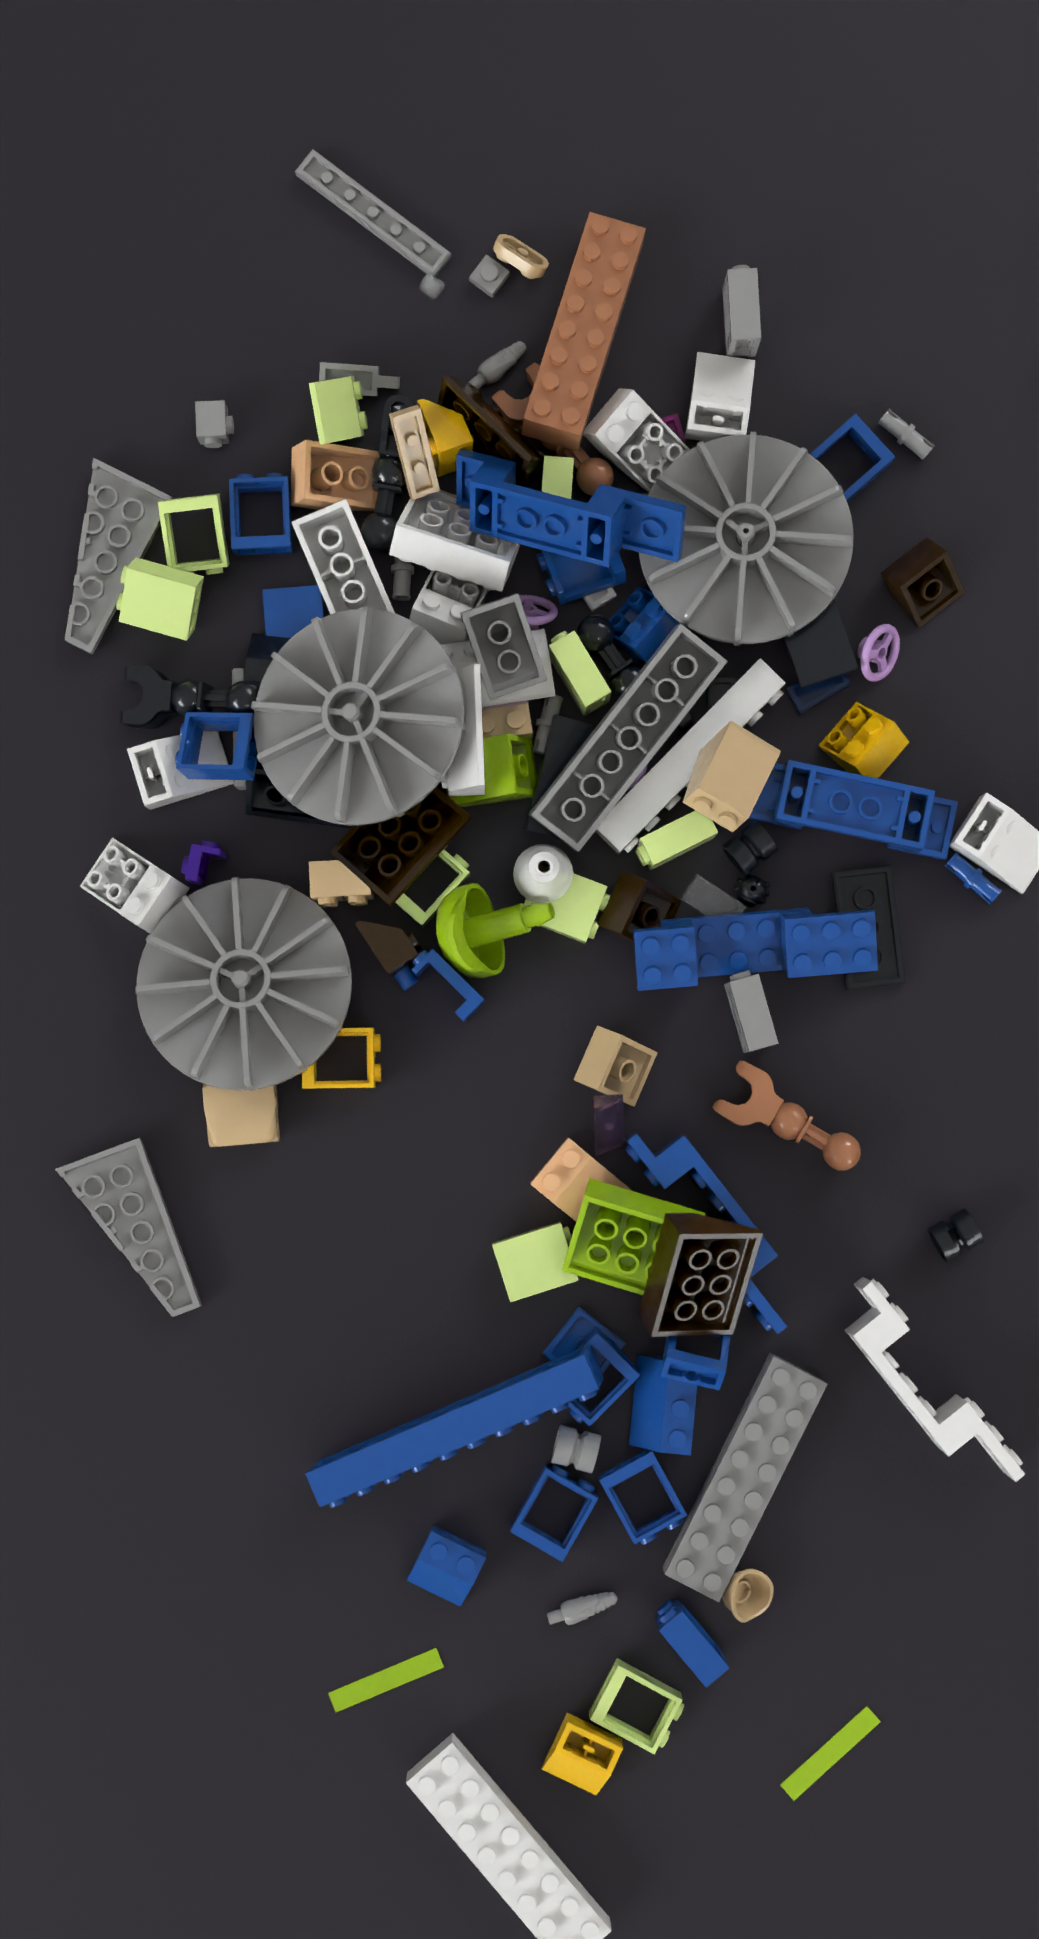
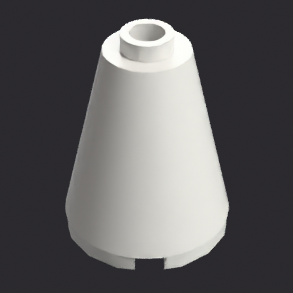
[513,844,573,903]

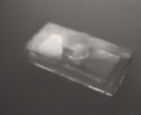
[680,874,747,916]

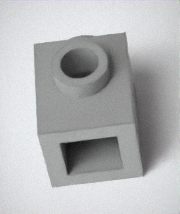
[195,400,234,448]

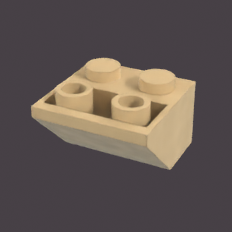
[309,860,374,907]

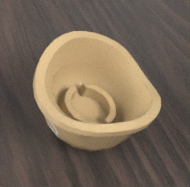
[722,1569,774,1623]

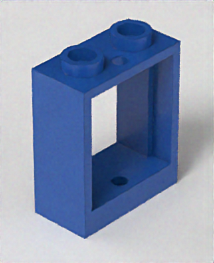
[810,413,895,503]
[229,473,293,556]
[175,712,258,780]
[568,1328,641,1427]
[660,1335,731,1390]
[598,1449,687,1545]
[510,1464,599,1562]
[655,1598,729,1688]

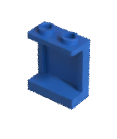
[536,550,626,605]
[412,949,485,1023]

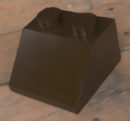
[881,537,965,628]
[597,871,682,944]
[355,920,422,977]

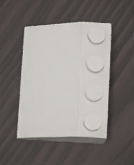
[389,490,521,592]

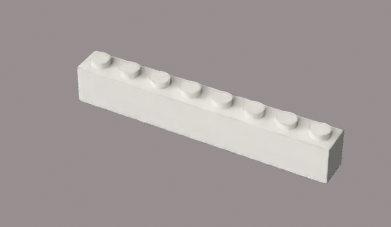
[595,658,786,854]

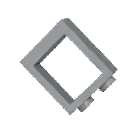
[722,265,761,358]

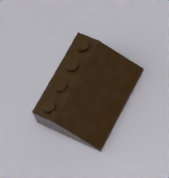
[438,374,544,488]
[330,787,472,907]
[638,1213,763,1337]

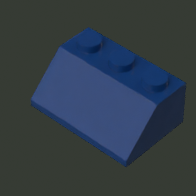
[629,1354,697,1456]

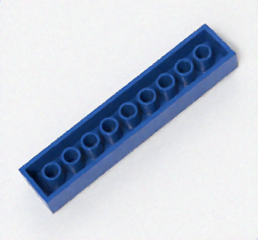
[305,1345,604,1508]

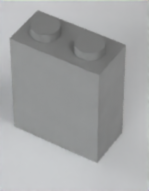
[724,970,779,1053]

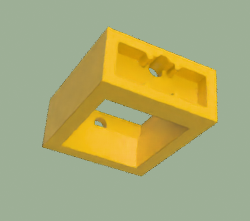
[302,1028,381,1089]

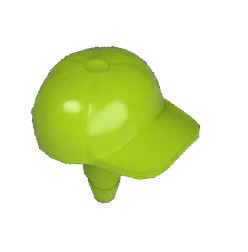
[436,883,555,978]

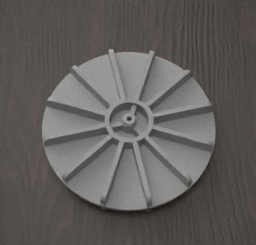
[639,431,853,646]
[251,607,466,826]
[135,877,352,1091]

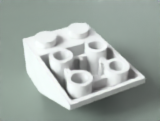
[685,352,755,442]
[583,388,690,493]
[410,571,489,644]
[127,731,234,810]
[949,793,1039,894]
[80,837,190,934]

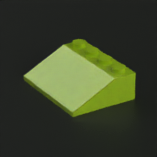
[562,1178,705,1295]

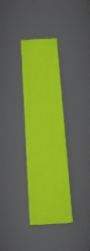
[328,1648,444,1712]
[780,1706,881,1801]

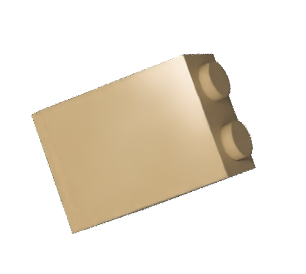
[683,721,781,832]

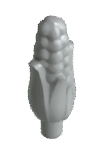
[468,341,527,389]
[547,1592,618,1625]

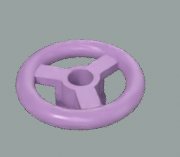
[519,595,558,631]
[858,624,900,682]

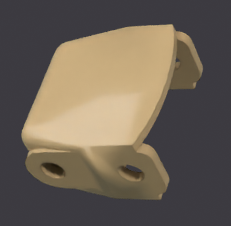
[202,1084,280,1147]

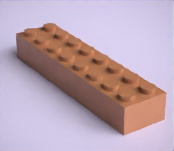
[521,212,646,451]

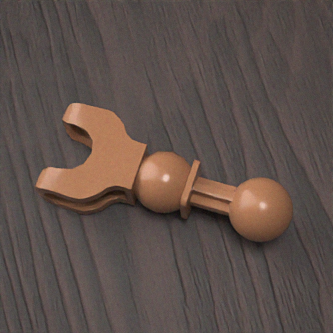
[491,362,614,496]
[712,1061,861,1171]

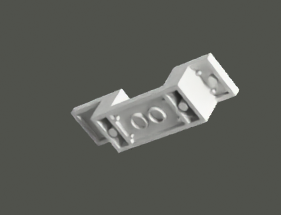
[845,1277,1025,1482]

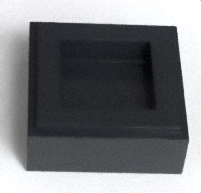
[707,677,737,707]

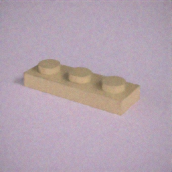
[389,405,440,500]

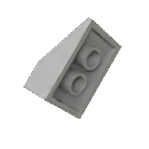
[460,593,547,700]

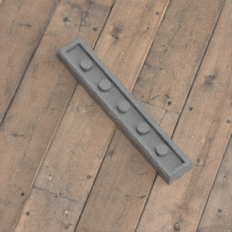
[295,149,451,279]

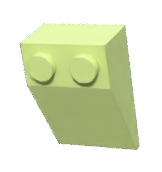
[309,376,368,445]

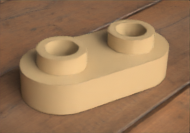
[493,234,549,279]

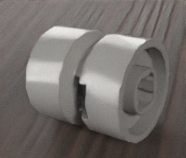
[551,1424,601,1474]

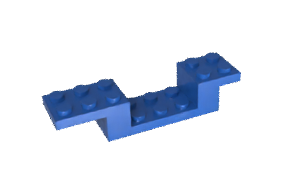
[456,448,686,568]
[748,760,958,860]
[633,907,878,991]
[624,1133,787,1334]

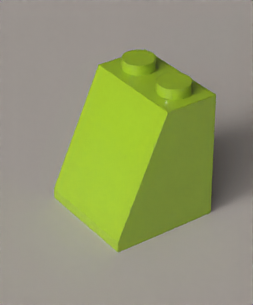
[446,734,537,807]

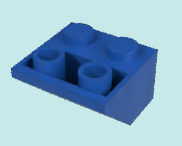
[609,586,680,665]

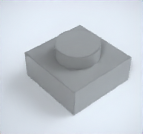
[469,254,510,298]

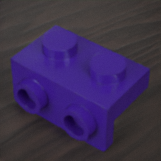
[181,840,228,887]

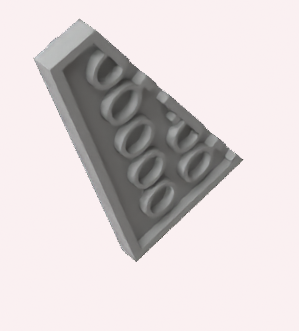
[65,458,173,655]
[55,1138,202,1317]

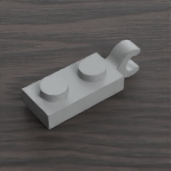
[319,362,400,396]

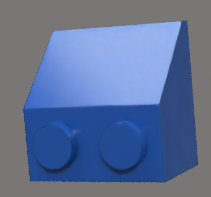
[407,1525,487,1607]

